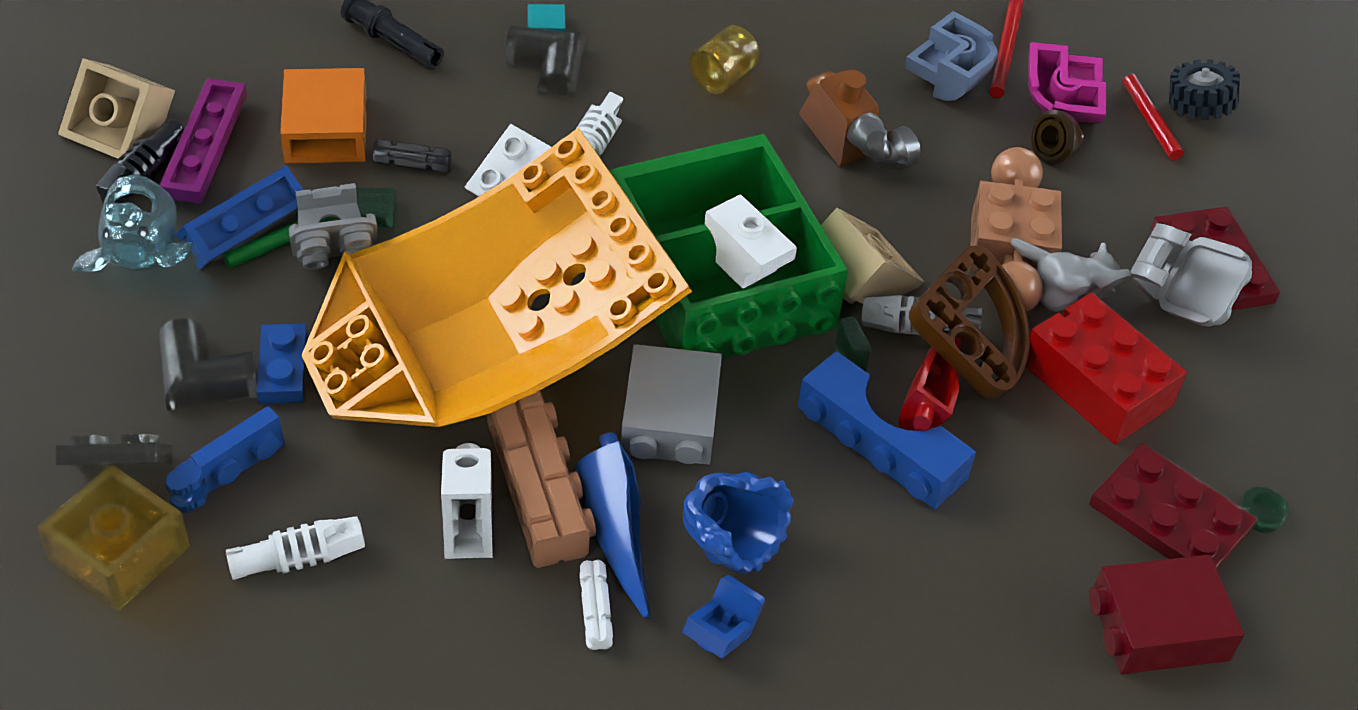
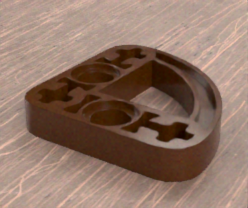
[909,245,1030,399]

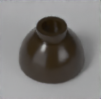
[1031,110,1084,165]

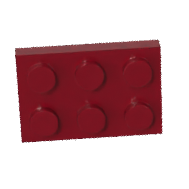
[1151,206,1280,310]
[1089,443,1258,570]

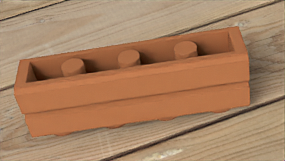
[487,391,596,568]

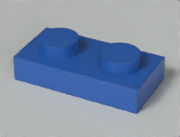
[257,323,308,404]

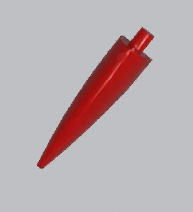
[898,331,961,431]

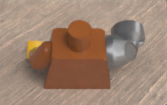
[799,69,921,168]

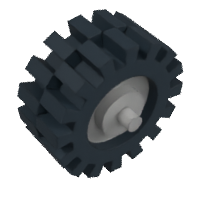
[1169,59,1241,120]

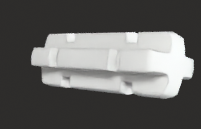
[579,560,613,650]

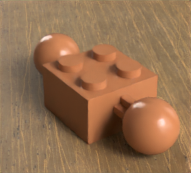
[970,147,1062,312]

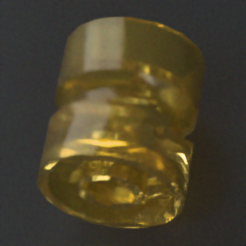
[689,25,760,94]

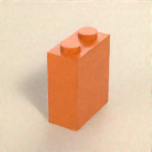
[280,68,367,164]

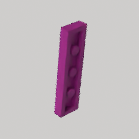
[159,78,247,204]

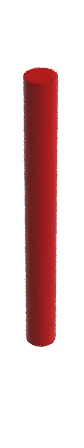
[989,0,1024,98]

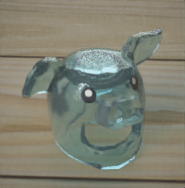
[72,174,193,272]

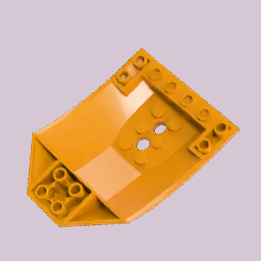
[301,128,692,427]

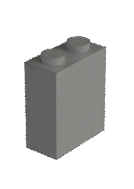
[621,344,722,465]

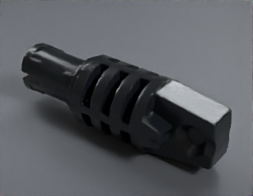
[96,119,184,208]

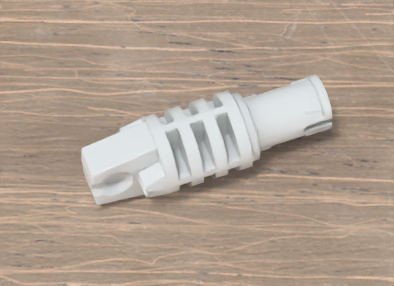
[576,92,623,157]
[226,516,365,580]

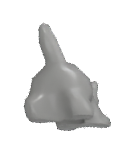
[1011,238,1132,312]

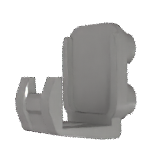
[289,183,378,270]
[1130,223,1252,327]

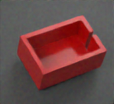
[1025,292,1187,445]

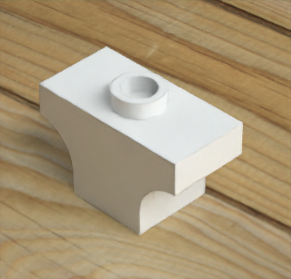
[705,194,797,288]

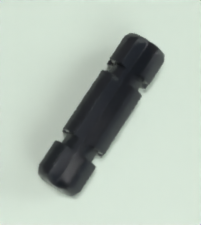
[372,139,452,173]

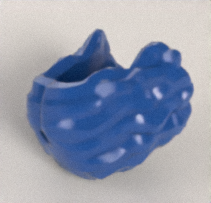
[683,471,794,574]

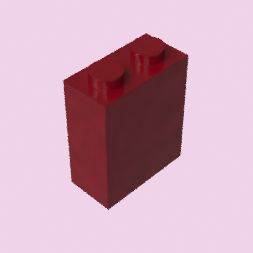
[1089,555,1244,675]

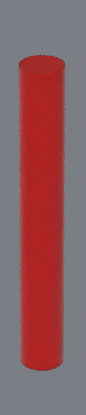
[1122,74,1183,161]

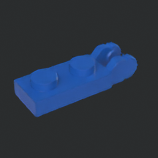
[165,406,285,514]

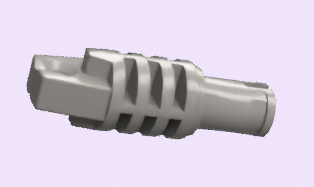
[862,295,983,335]

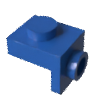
[682,575,765,658]

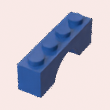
[797,351,976,510]

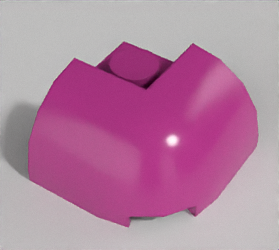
[1028,42,1106,124]

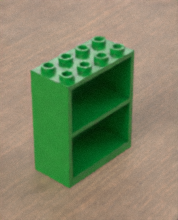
[610,134,848,359]

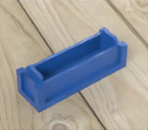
[175,165,303,270]

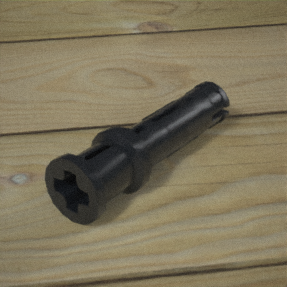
[341,0,444,69]

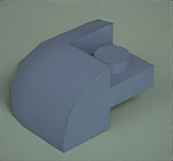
[905,11,998,101]

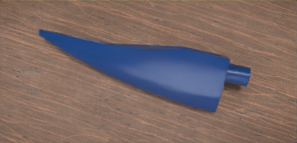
[574,432,651,619]

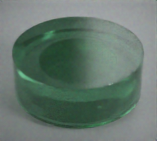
[1239,487,1289,533]

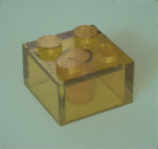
[37,464,190,611]

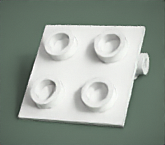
[464,124,551,197]

